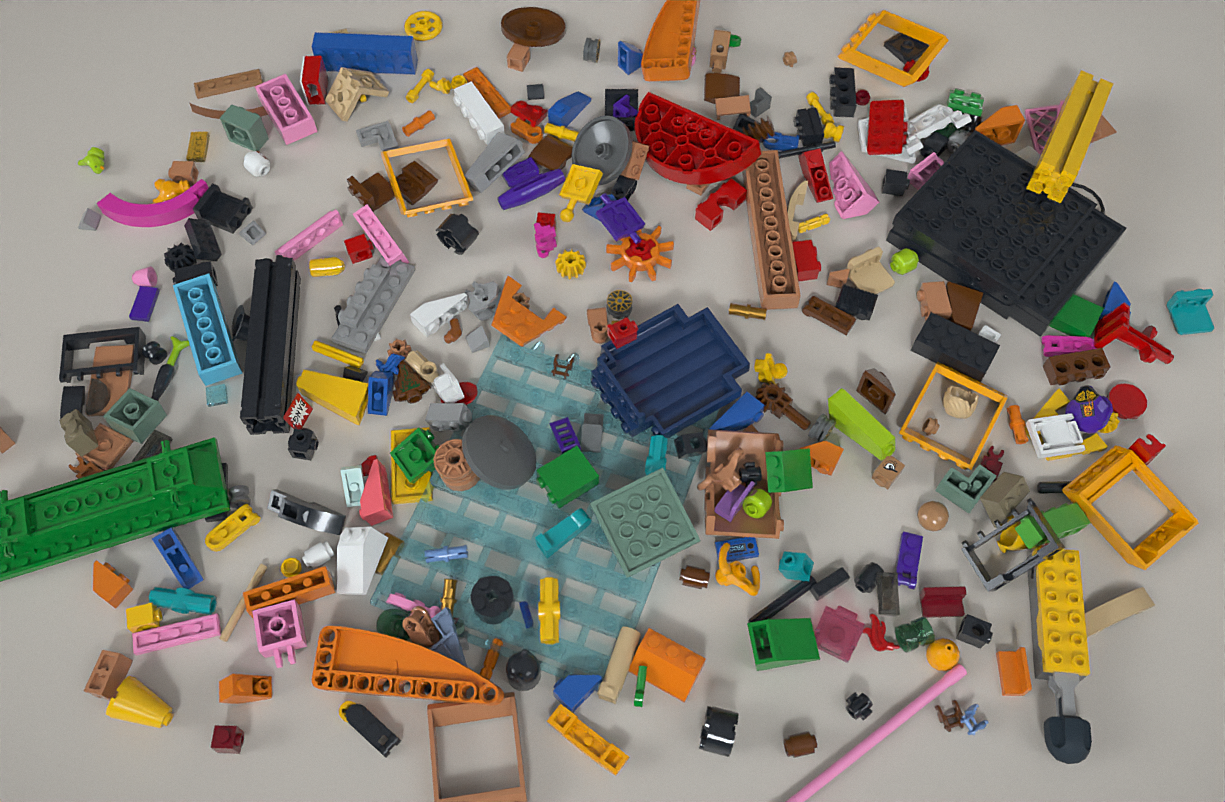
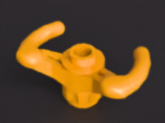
[715,543,760,596]

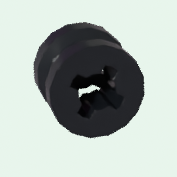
[142,341,167,365]

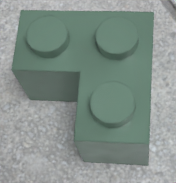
[935,464,996,514]

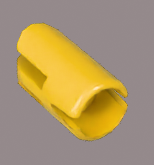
[309,257,345,277]

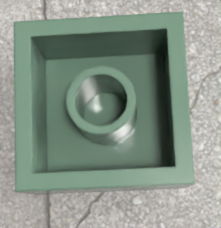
[220,104,269,151]
[103,388,167,444]

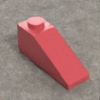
[359,459,393,526]

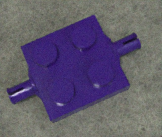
[595,193,645,244]

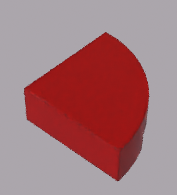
[361,455,378,476]

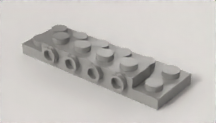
[331,256,415,354]

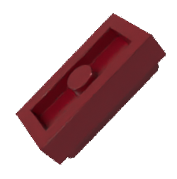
[919,586,967,618]

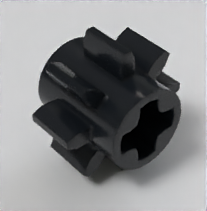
[964,114,983,133]
[739,462,762,487]
[845,692,873,721]

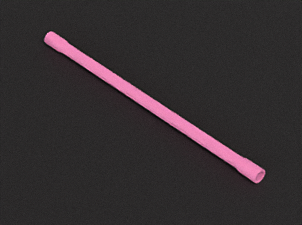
[786,664,967,802]

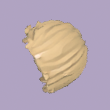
[943,386,979,419]

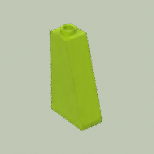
[828,388,896,461]

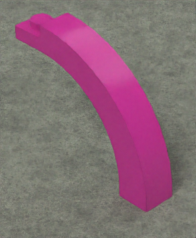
[96,179,209,227]

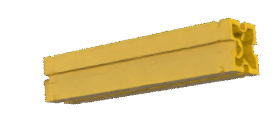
[1026,70,1114,203]

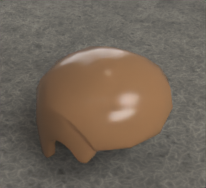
[917,501,949,531]

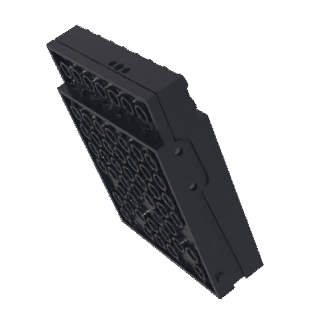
[886,130,1127,337]

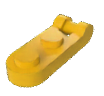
[205,504,261,552]

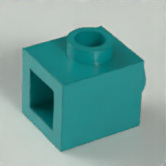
[778,551,814,581]

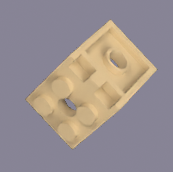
[325,67,389,121]

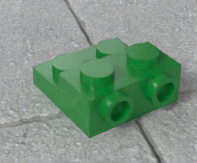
[947,88,984,117]
[390,427,440,484]

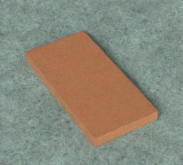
[85,345,135,416]

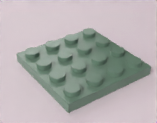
[590,468,701,579]

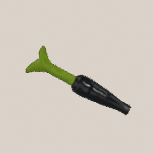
[151,336,190,401]

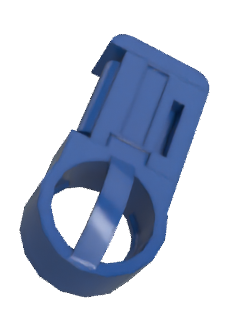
[763,132,799,151]

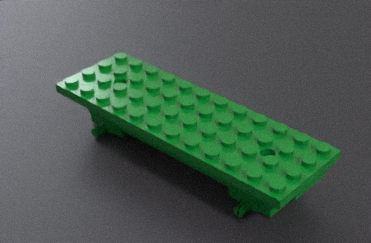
[0,437,231,582]

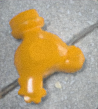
[152,179,190,204]

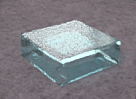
[206,384,228,407]

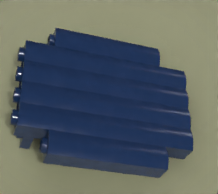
[590,304,750,438]

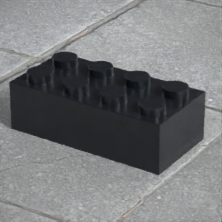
[911,312,1000,382]

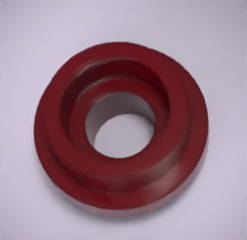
[856,90,870,106]

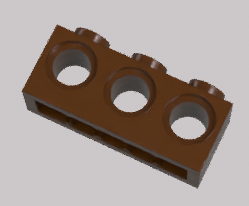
[1043,348,1111,386]

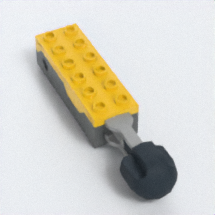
[1027,543,1092,764]

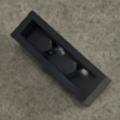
[810,567,850,601]

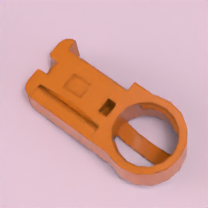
[510,117,543,144]

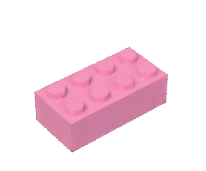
[255,74,317,145]

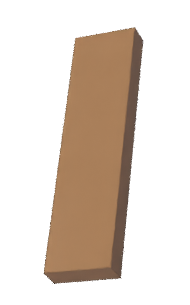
[194,69,263,99]

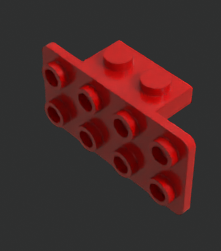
[867,99,908,155]

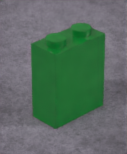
[1050,295,1104,337]
[536,446,599,509]
[765,448,813,493]

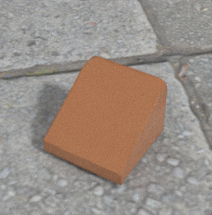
[827,269,850,289]

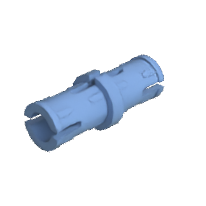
[425,545,468,563]

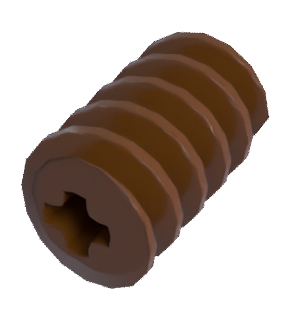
[736,115,775,143]

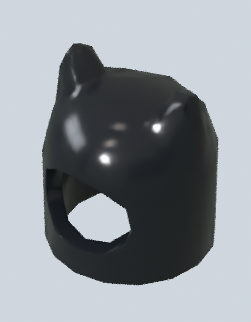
[506,649,541,691]

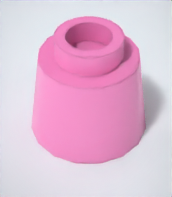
[132,266,157,287]

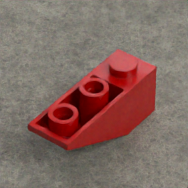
[798,148,834,203]

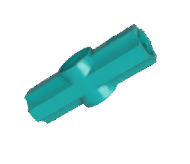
[645,435,668,476]
[149,587,217,615]

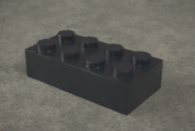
[184,218,222,262]

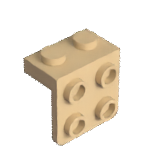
[847,247,895,294]

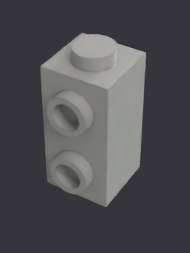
[425,403,472,431]

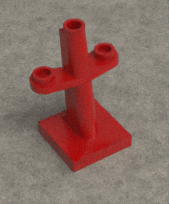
[1094,302,1174,364]

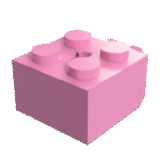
[252,600,307,668]

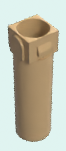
[597,627,641,704]

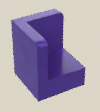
[613,94,638,117]

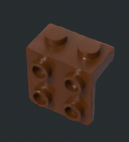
[347,173,395,212]

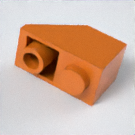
[800,441,844,476]
[93,560,133,609]
[219,674,272,704]

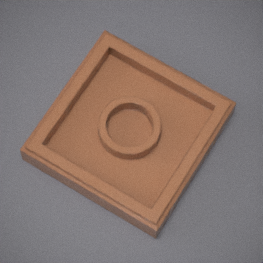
[75,423,133,471]

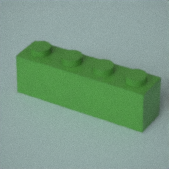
[1015,502,1091,550]

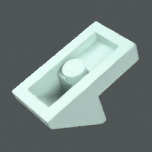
[340,465,366,507]

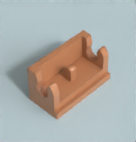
[715,95,751,120]
[84,650,133,701]

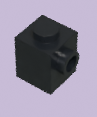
[882,169,910,196]

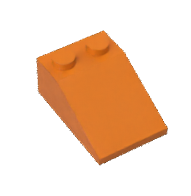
[974,105,1025,146]

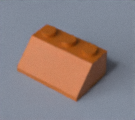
[628,628,706,703]

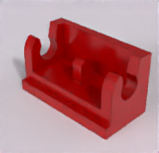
[1129,434,1166,466]

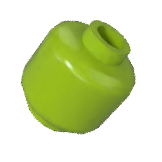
[890,249,919,275]
[742,489,772,518]

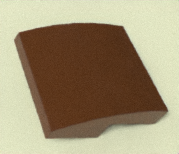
[704,73,740,104]
[528,135,573,171]
[389,161,438,205]

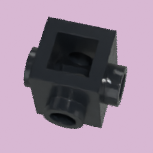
[288,428,319,461]

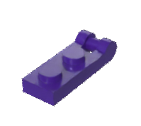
[893,531,923,590]

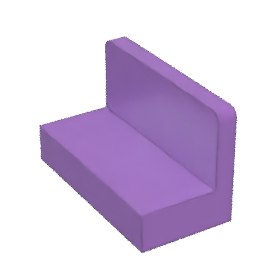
[715,481,755,522]

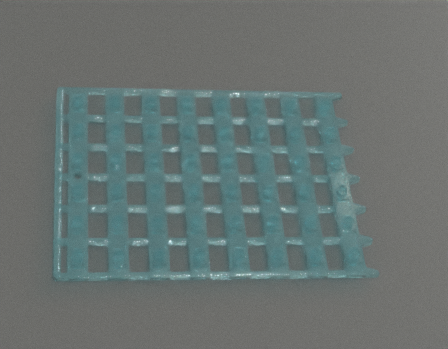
[370,333,719,692]

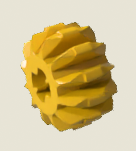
[555,248,586,280]

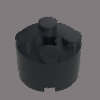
[436,214,479,255]
[471,576,515,625]
[699,706,739,757]

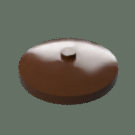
[501,7,566,47]

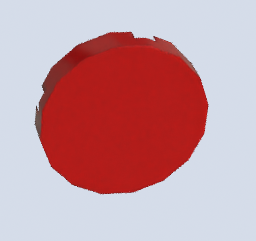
[1107,383,1147,420]

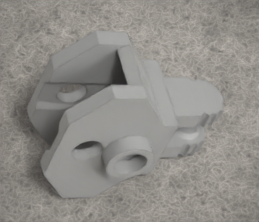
[464,281,502,321]

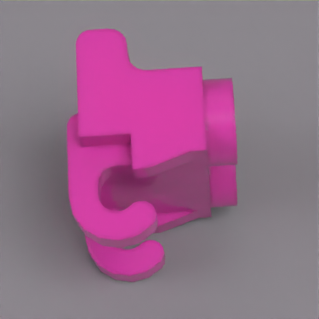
[534,223,557,258]

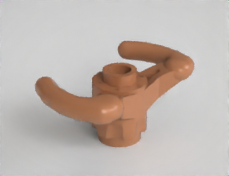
[697,448,743,492]

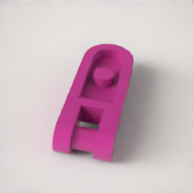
[1041,335,1097,357]

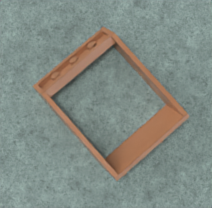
[427,692,528,802]

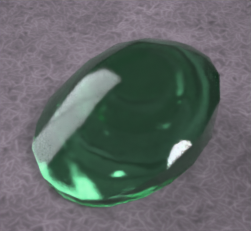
[376,609,411,641]

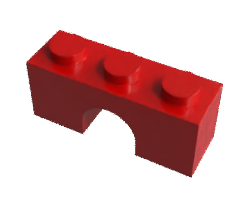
[695,178,747,231]

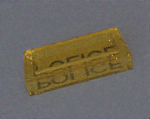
[186,132,210,162]

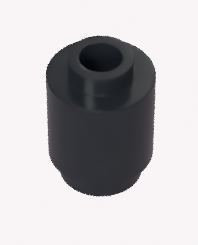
[854,562,884,593]

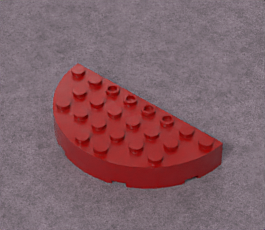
[635,92,762,185]

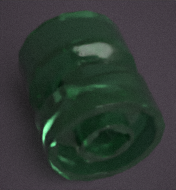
[894,617,935,653]

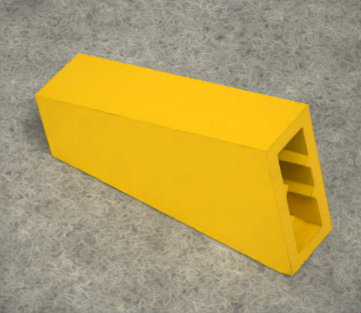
[296,369,368,426]

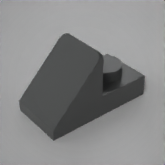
[581,413,604,453]

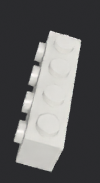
[453,82,505,145]

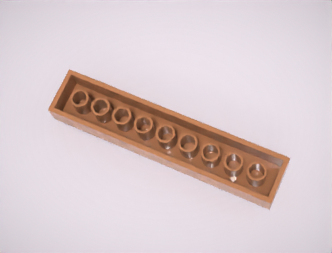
[742,150,801,310]

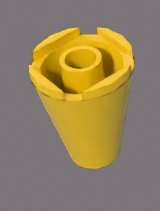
[106,676,174,729]

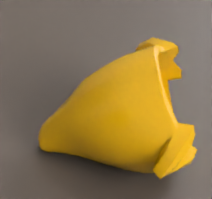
[997,515,1043,553]

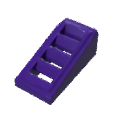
[549,417,581,455]

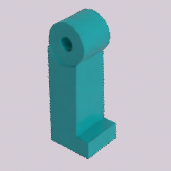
[535,508,592,558]

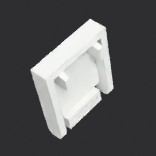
[1026,414,1085,459]

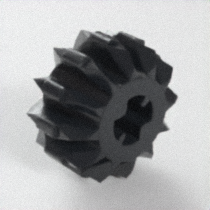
[164,243,197,272]

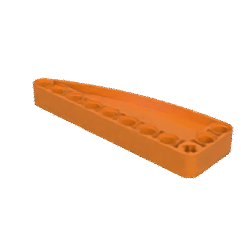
[641,0,700,81]
[312,626,504,706]

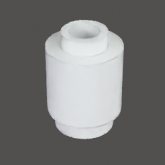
[302,541,335,569]

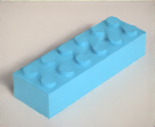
[173,274,242,386]

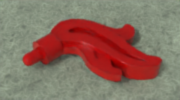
[862,614,900,652]

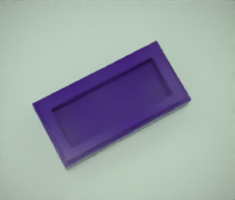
[129,286,160,322]

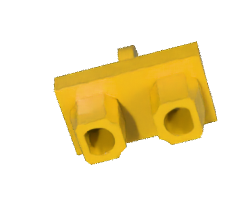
[754,353,788,385]

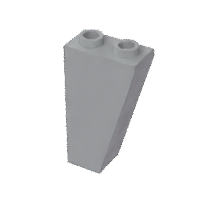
[464,132,525,193]

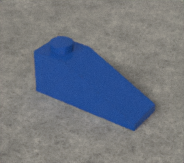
[548,91,592,127]
[709,392,765,431]
[152,527,204,589]

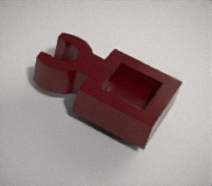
[980,446,1004,482]

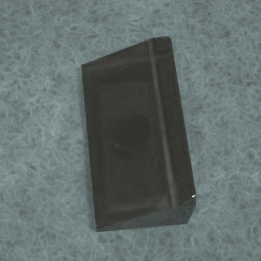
[876,572,900,616]

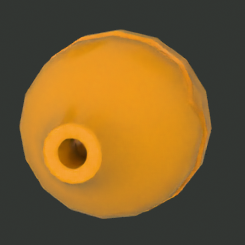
[926,638,960,671]

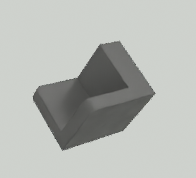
[750,87,772,118]

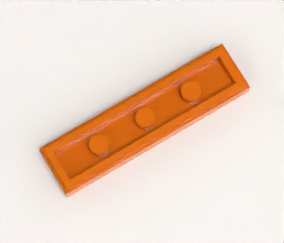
[463,67,511,119]

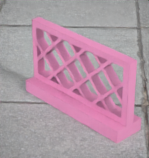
[1024,100,1065,155]

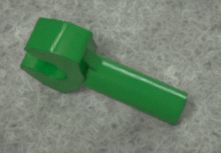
[634,666,647,707]

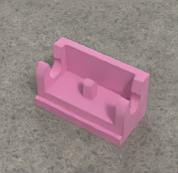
[907,152,944,190]

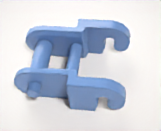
[960,704,989,735]

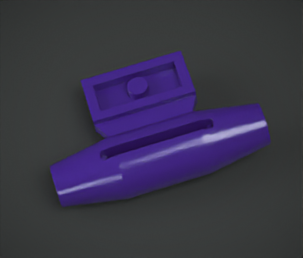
[497,157,565,210]

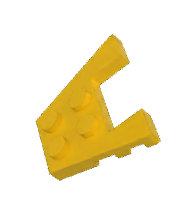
[1025,388,1108,461]

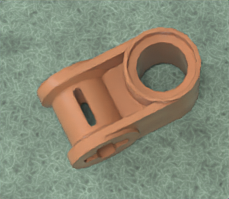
[587,307,608,344]
[402,606,440,647]

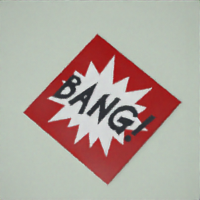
[283,393,313,429]

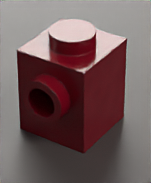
[210,725,244,754]

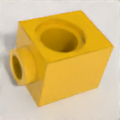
[126,603,162,633]

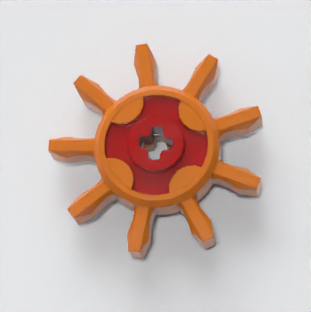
[606,226,674,283]

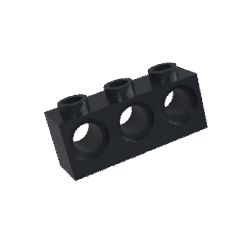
[829,67,857,118]

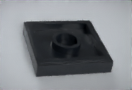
[884,33,929,65]

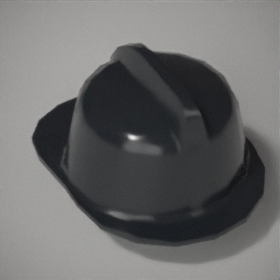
[232,305,250,341]

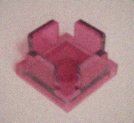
[814,605,865,663]

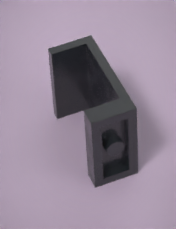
[605,89,638,132]

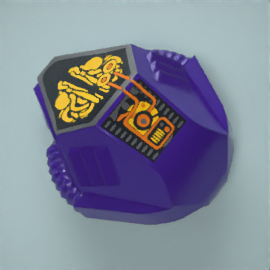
[1065,385,1113,434]

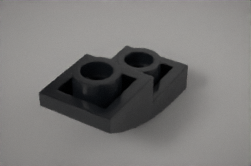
[60,386,85,419]

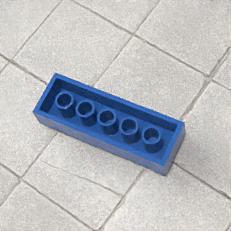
[311,32,418,75]

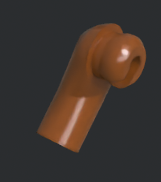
[444,318,462,344]

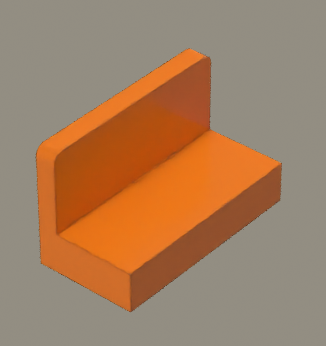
[996,647,1032,696]

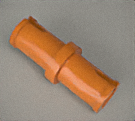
[402,110,435,137]
[1007,405,1029,444]

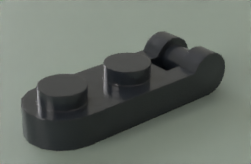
[346,704,401,758]

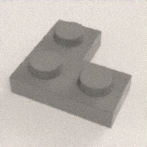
[356,121,399,152]

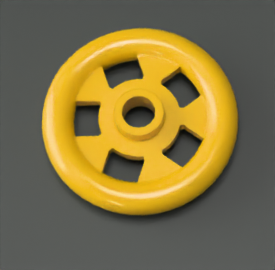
[404,11,442,41]

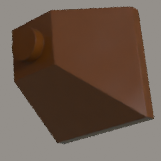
[856,368,896,415]

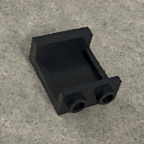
[193,183,253,234]

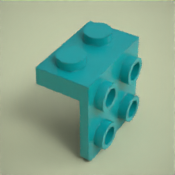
[1166,289,1215,335]

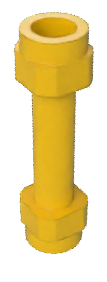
[405,69,434,103]
[806,92,834,127]

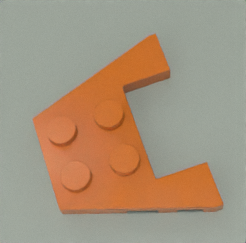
[491,276,567,347]

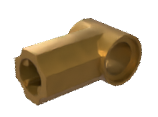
[375,532,405,575]

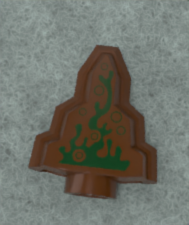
[392,361,431,404]

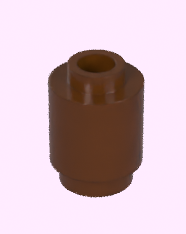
[679,565,710,589]
[783,731,818,758]

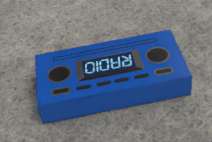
[715,537,759,563]

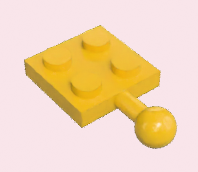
[559,164,603,222]

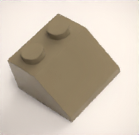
[980,472,1030,528]

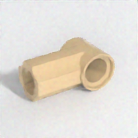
[405,350,439,386]

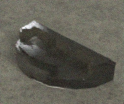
[86,378,110,415]

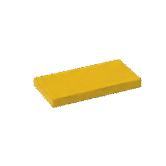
[391,427,433,504]

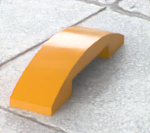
[547,704,629,776]

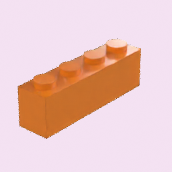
[243,566,335,618]

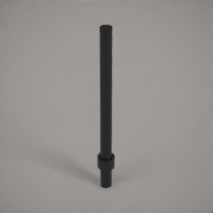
[778,141,836,158]

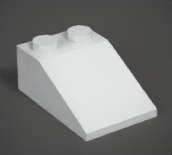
[337,527,388,595]

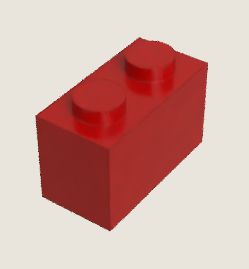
[792,240,821,282]

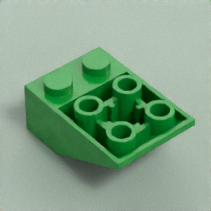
[747,618,820,671]

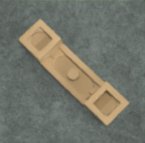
[787,181,808,242]
[1085,587,1155,638]

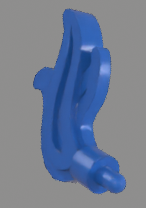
[376,353,405,375]

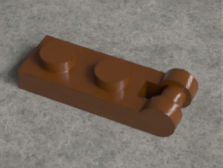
[802,296,857,336]

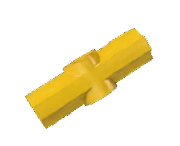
[538,577,560,645]

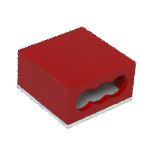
[300,56,328,105]

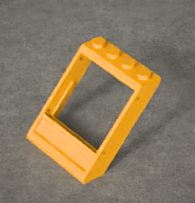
[1062,445,1199,570]

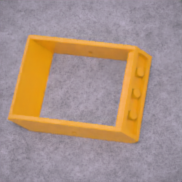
[838,10,949,87]
[381,138,473,218]
[899,362,1008,470]

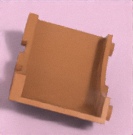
[704,430,784,539]

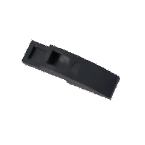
[267,489,346,535]

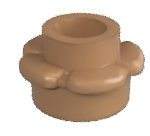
[783,51,797,67]
[922,417,940,436]

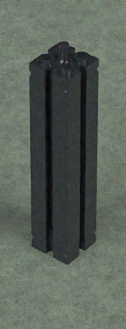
[240,255,301,435]

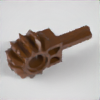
[755,381,811,430]

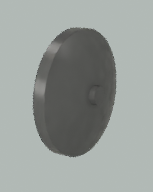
[572,116,632,185]
[462,415,536,490]

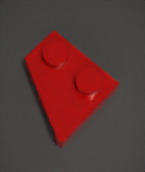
[510,101,548,128]

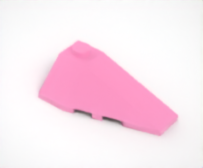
[829,151,880,219]

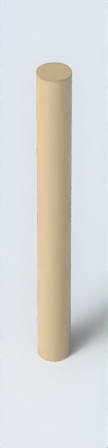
[219,564,267,642]

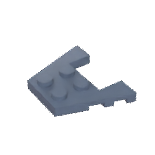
[424,607,467,694]

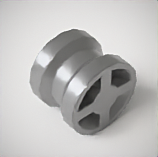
[228,485,250,508]

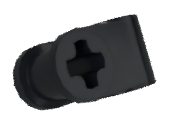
[611,175,637,201]

